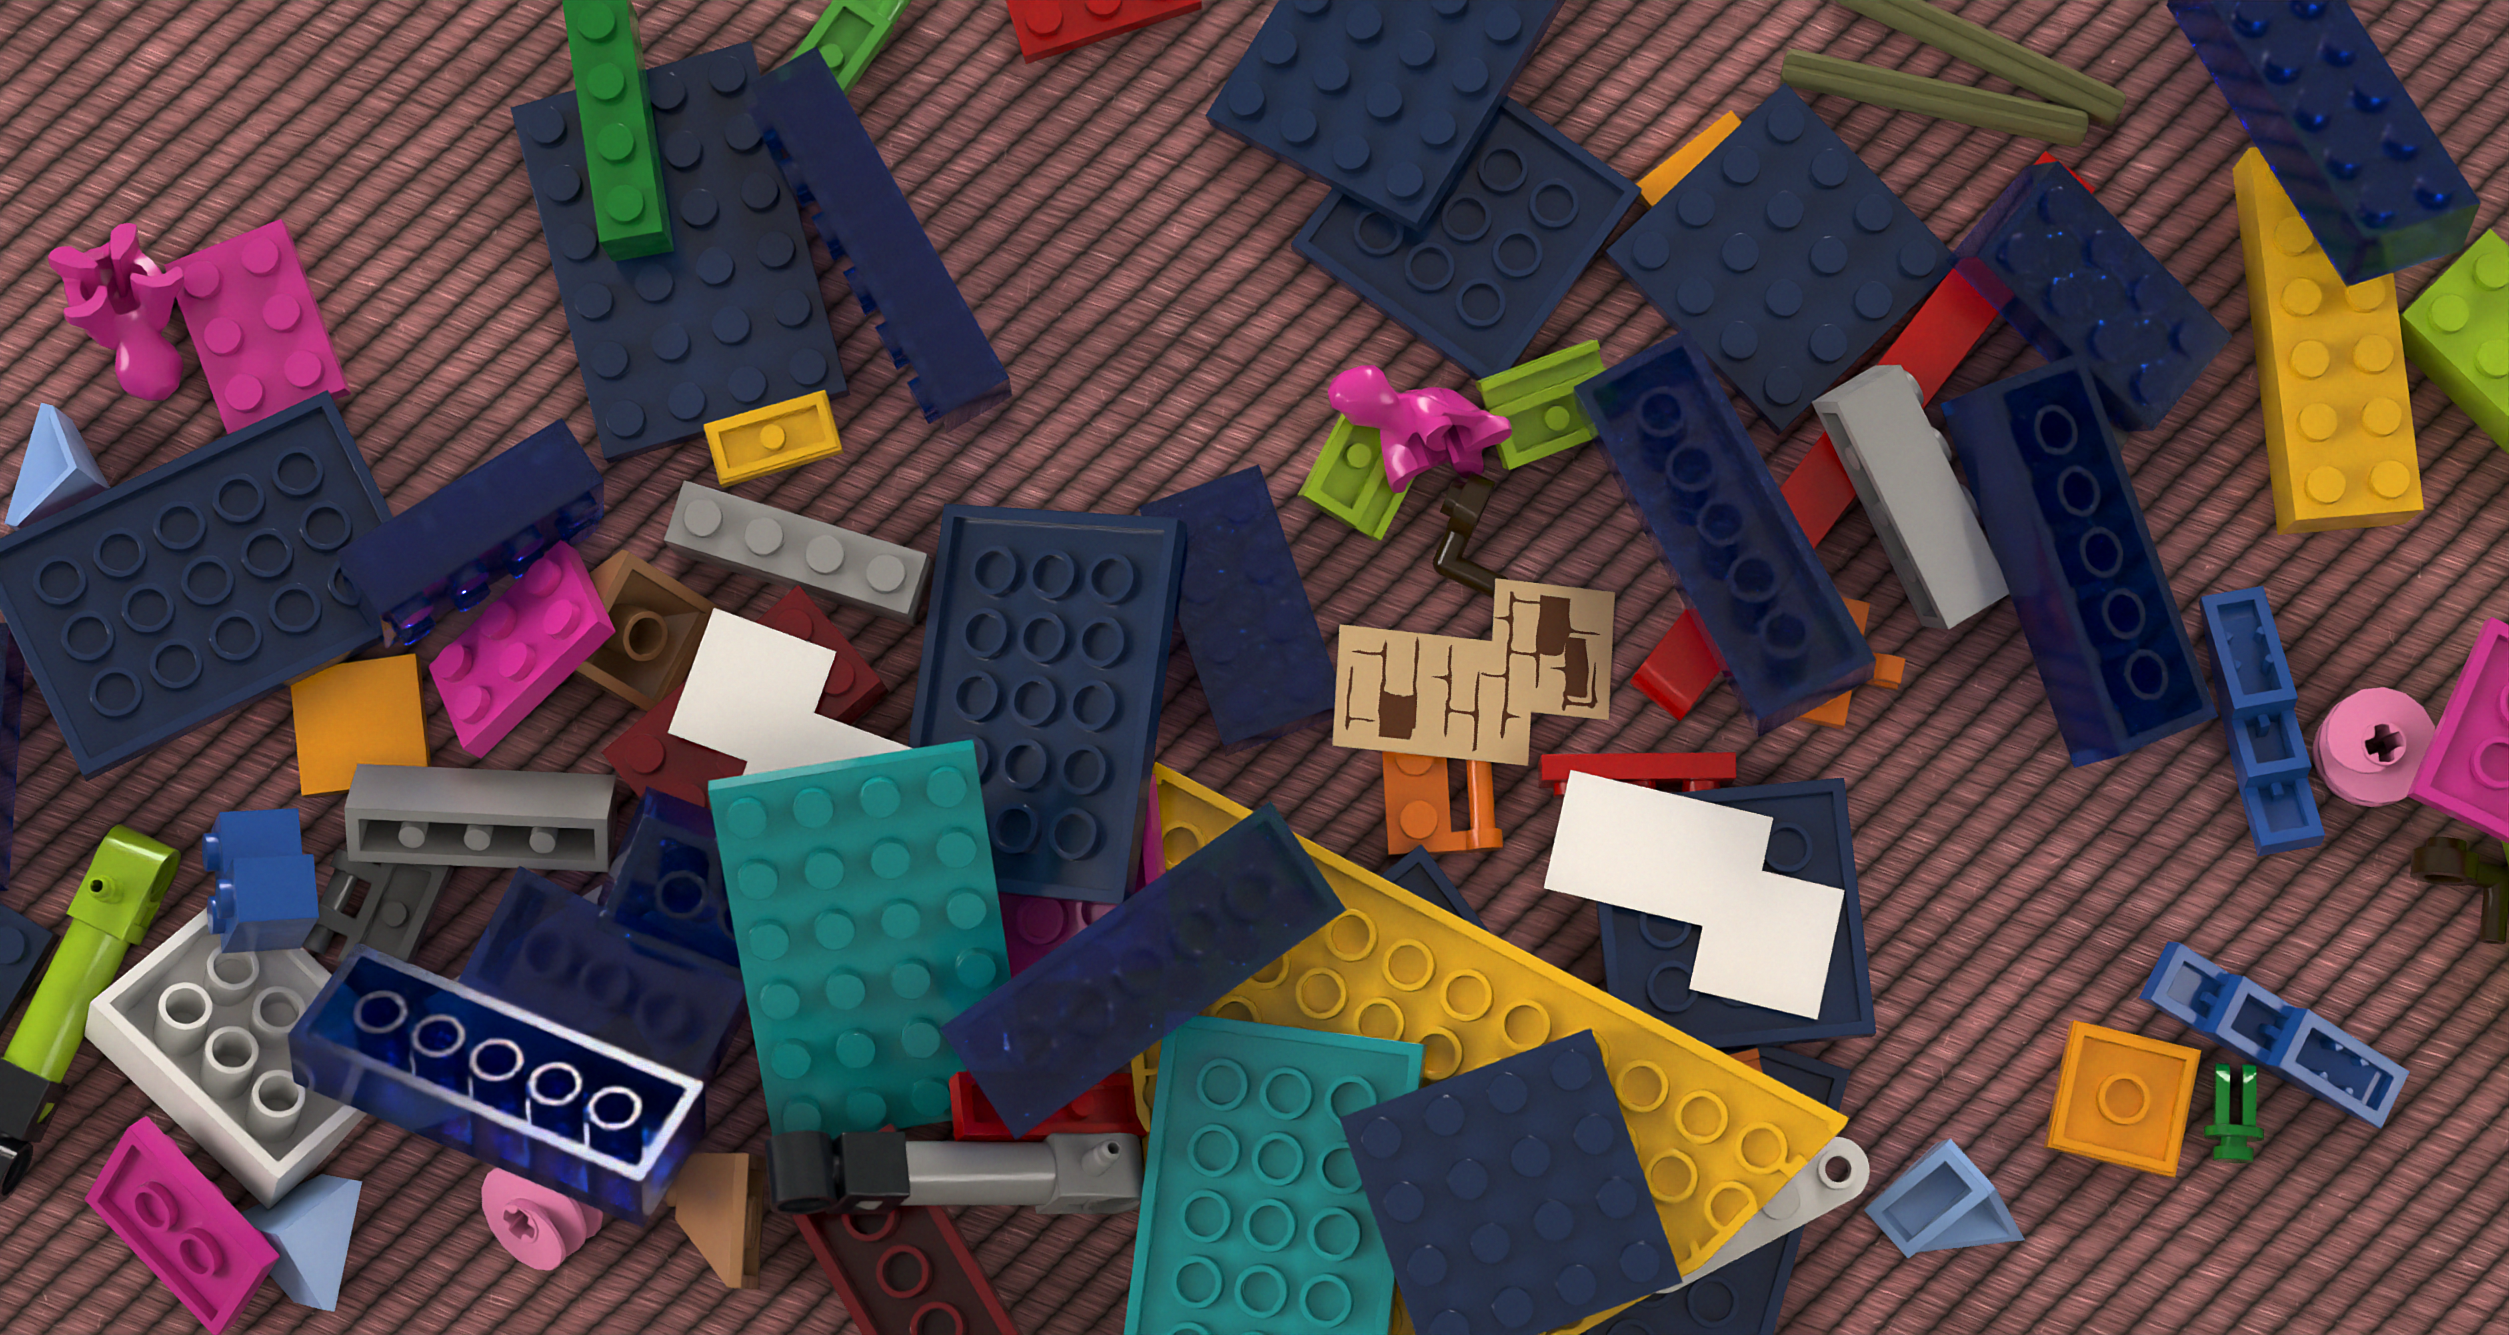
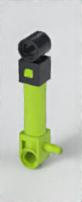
[0,824,181,1202]

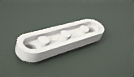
[1655,1137,1870,1294]

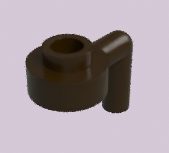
[1433,471,1508,599]
[2410,837,2509,945]

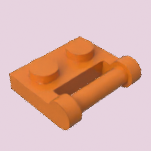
[1382,751,1504,857]

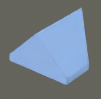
[4,403,110,531]
[1864,1139,2025,1259]
[240,1174,362,1312]

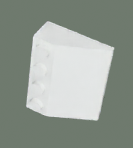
[84,907,418,1210]

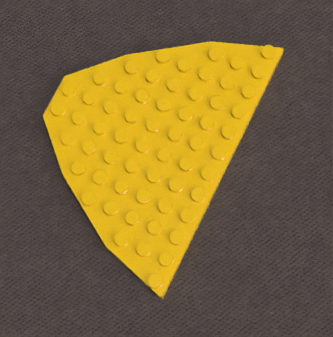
[1122,762,1849,1335]

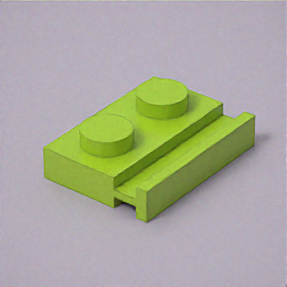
[1475,339,1626,470]
[1297,414,1416,542]

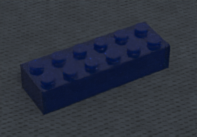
[2167,0,2481,287]
[747,46,1012,433]
[1573,328,1876,738]
[1940,352,2218,768]
[940,800,1346,1141]
[287,942,706,1228]

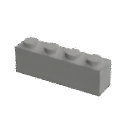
[1812,365,2012,629]
[664,480,934,627]
[344,764,618,872]

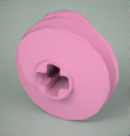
[2312,687,2436,808]
[481,1146,603,1271]

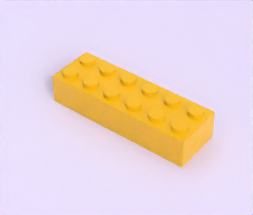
[2232,137,2424,535]

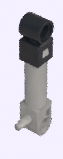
[765,1130,1144,1215]

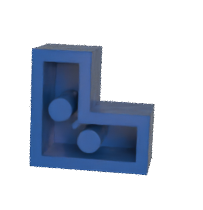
[202,808,319,954]

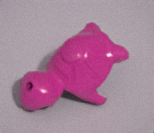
[48,223,184,401]
[1328,365,1512,493]

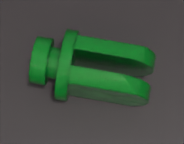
[2204,1063,2264,1164]

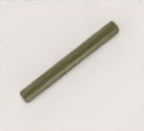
[1836,0,2127,126]
[1780,49,2089,147]

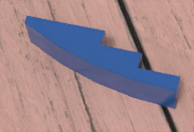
[2199,586,2325,856]
[2139,941,2410,1129]

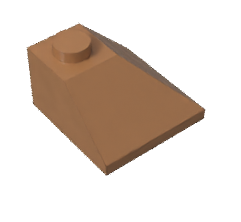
[571,549,722,713]
[666,1153,766,1290]

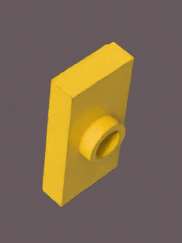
[703,390,844,488]

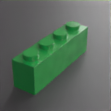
[562,0,674,262]

